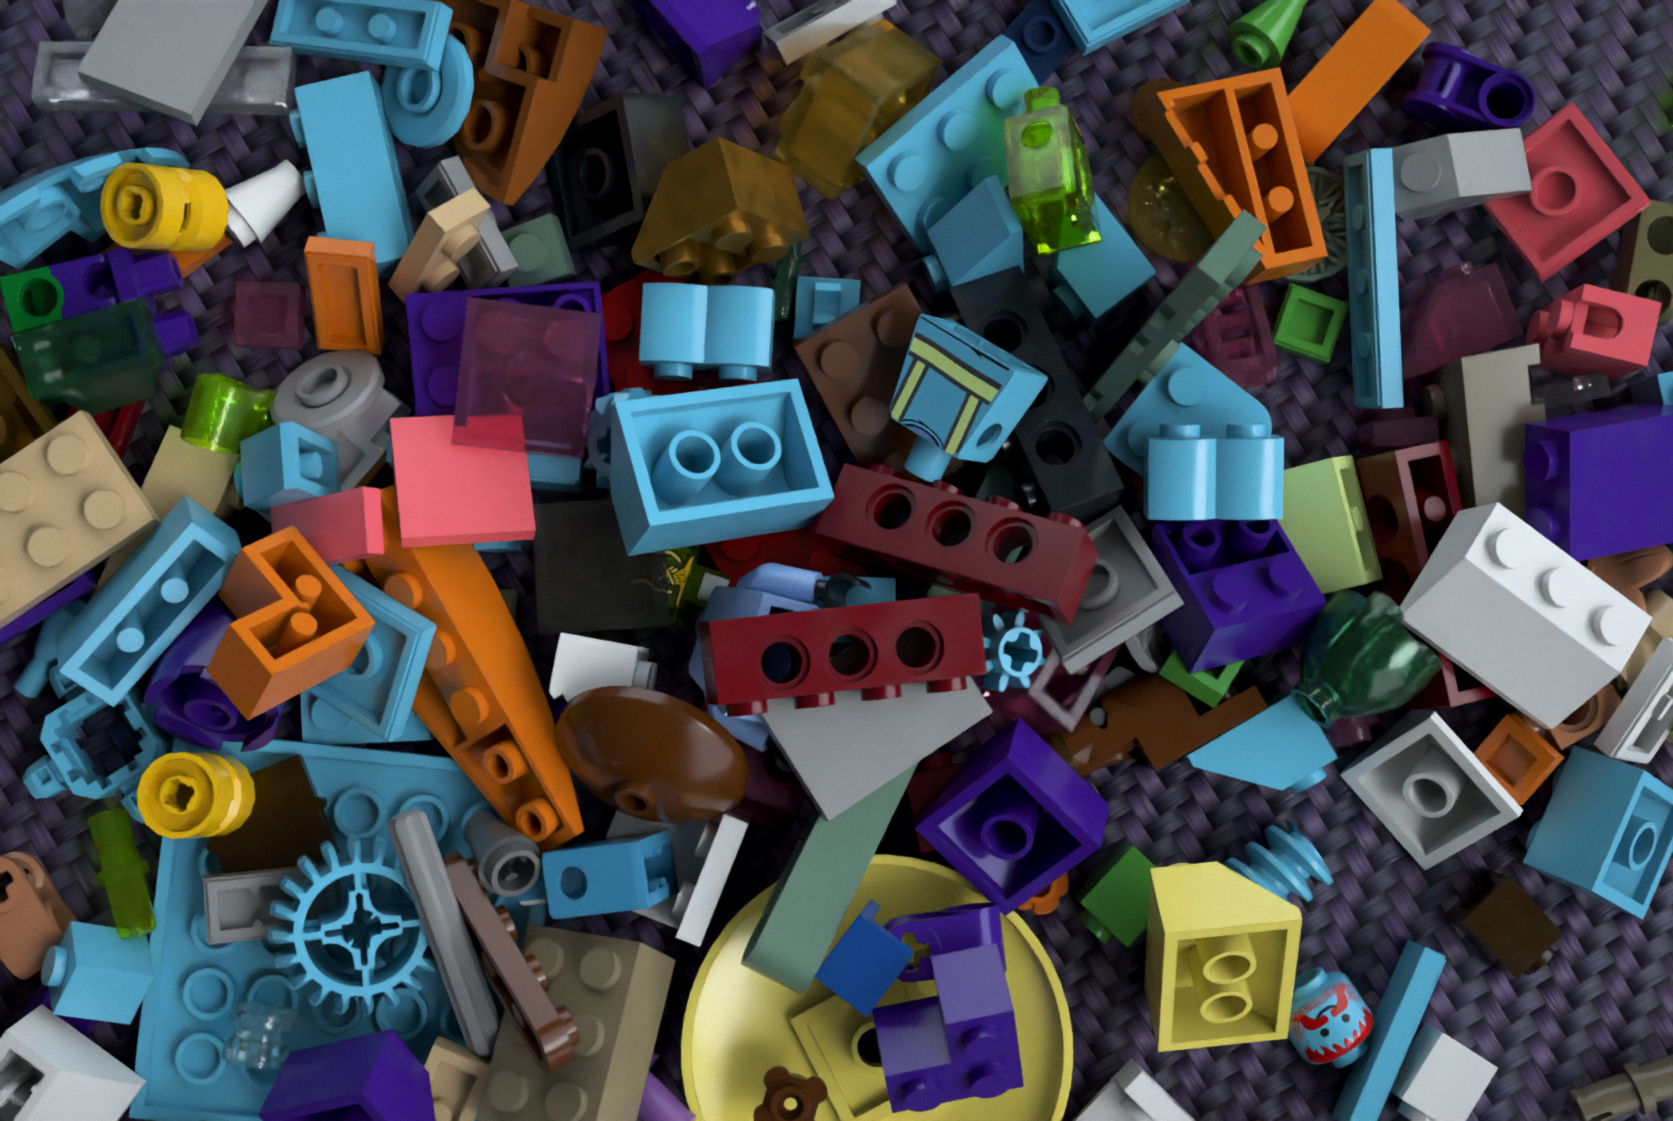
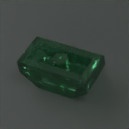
[11,296,166,416]

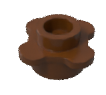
[753,1066,827,1121]

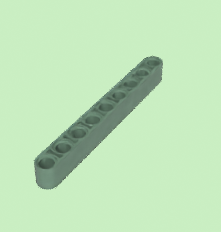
[741,456,1023,995]

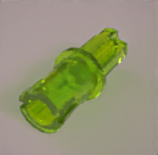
[87,808,157,939]

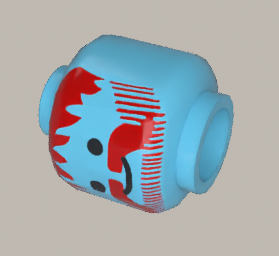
[1288,967,1375,1068]

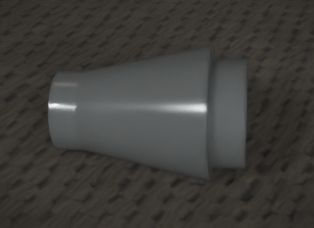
[463,812,541,897]

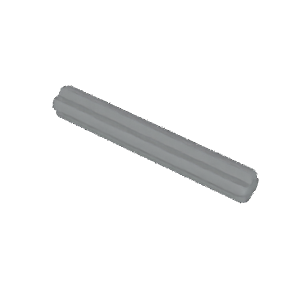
[387,809,501,1057]

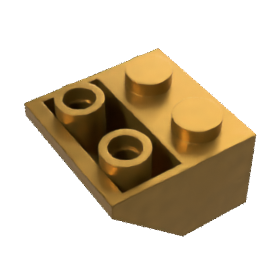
[631,136,810,286]

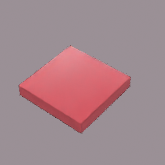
[1482,101,1651,283]
[389,412,536,548]

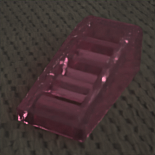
[1186,261,1280,389]

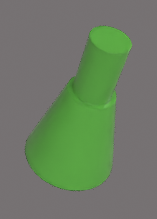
[1228,0,1308,69]

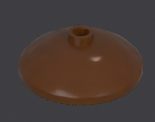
[555,686,749,824]

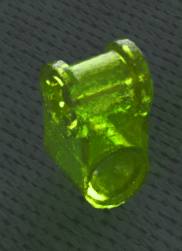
[180,372,277,454]

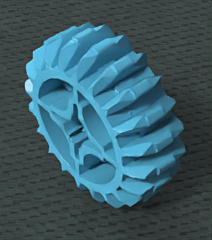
[267,834,438,1015]

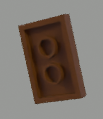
[791,281,974,485]

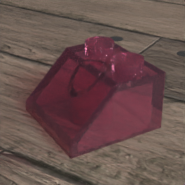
[451,297,602,459]

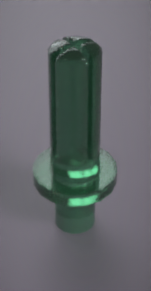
[772,240,809,323]

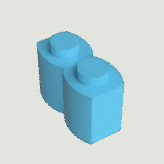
[639,283,775,384]
[1143,422,1284,520]

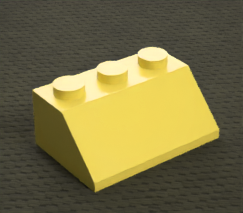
[1144,861,1302,1052]

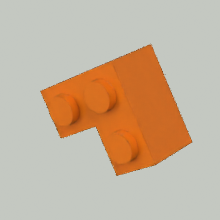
[206,525,376,721]

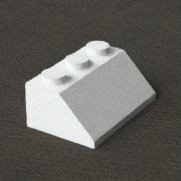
[1393,502,1652,729]

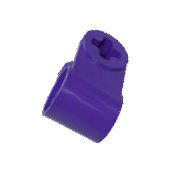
[1401,42,1536,133]
[882,902,1007,983]

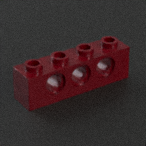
[1354,440,1498,710]
[815,463,1099,626]
[698,592,987,717]

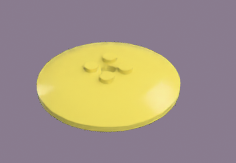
[681,853,1073,1121]

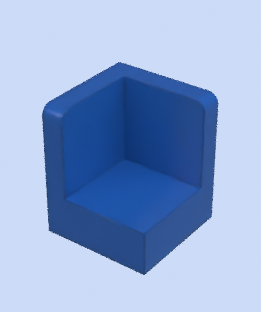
[815,899,913,1017]

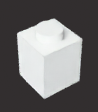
[1390,1022,1498,1121]

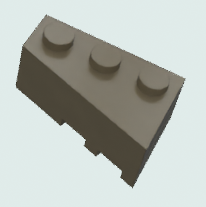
[1421,343,1546,521]

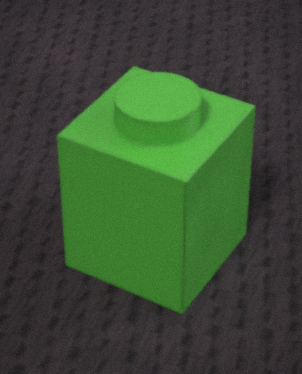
[1073,841,1157,948]

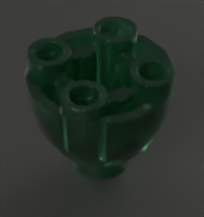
[1290,589,1442,728]

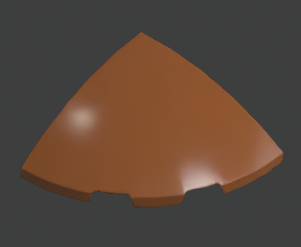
[428,0,609,206]

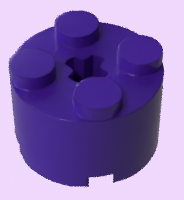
[144,601,286,752]

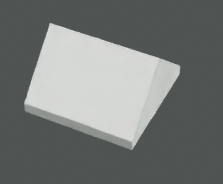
[1340,710,1523,870]

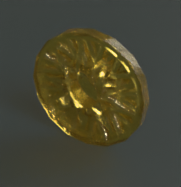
[1126,152,1215,263]

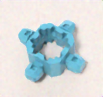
[22,664,174,823]

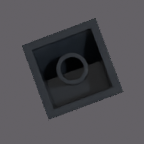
[549,92,690,253]

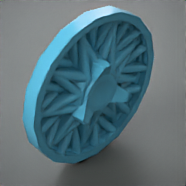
[381,33,474,149]

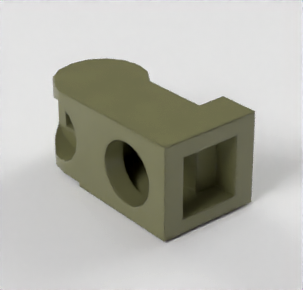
[1610,200,1673,326]

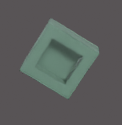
[500,213,577,287]

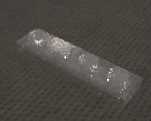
[31,41,297,116]

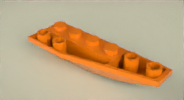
[330,485,584,856]

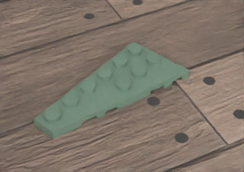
[1083,209,1267,425]

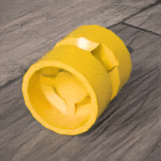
[100,162,229,253]
[137,752,255,839]

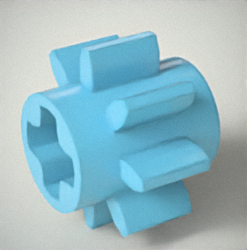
[981,610,1046,692]

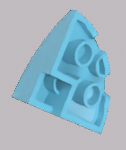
[0,147,190,270]

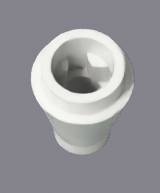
[225,159,307,248]

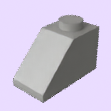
[1392,128,1533,222]

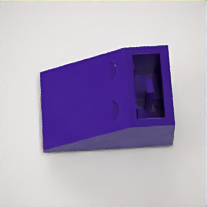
[405,281,611,422]

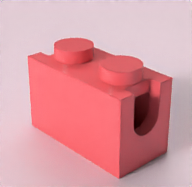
[1526,284,1662,384]

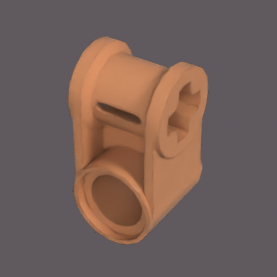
[0,851,79,980]

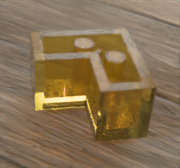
[772,19,943,200]

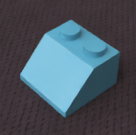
[1523,745,1673,920]

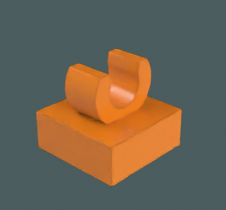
[1473,714,1565,806]

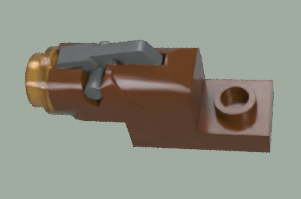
[1040,666,1268,779]

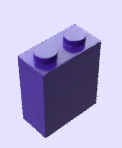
[1523,402,1673,562]

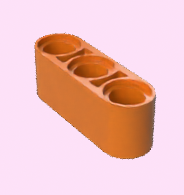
[1288,0,1432,166]

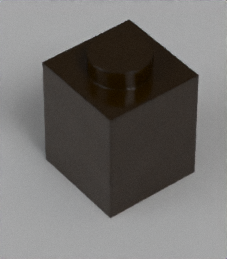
[1445,871,1564,979]

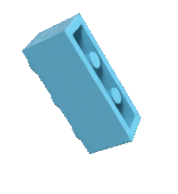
[290,70,415,278]
[56,494,242,707]

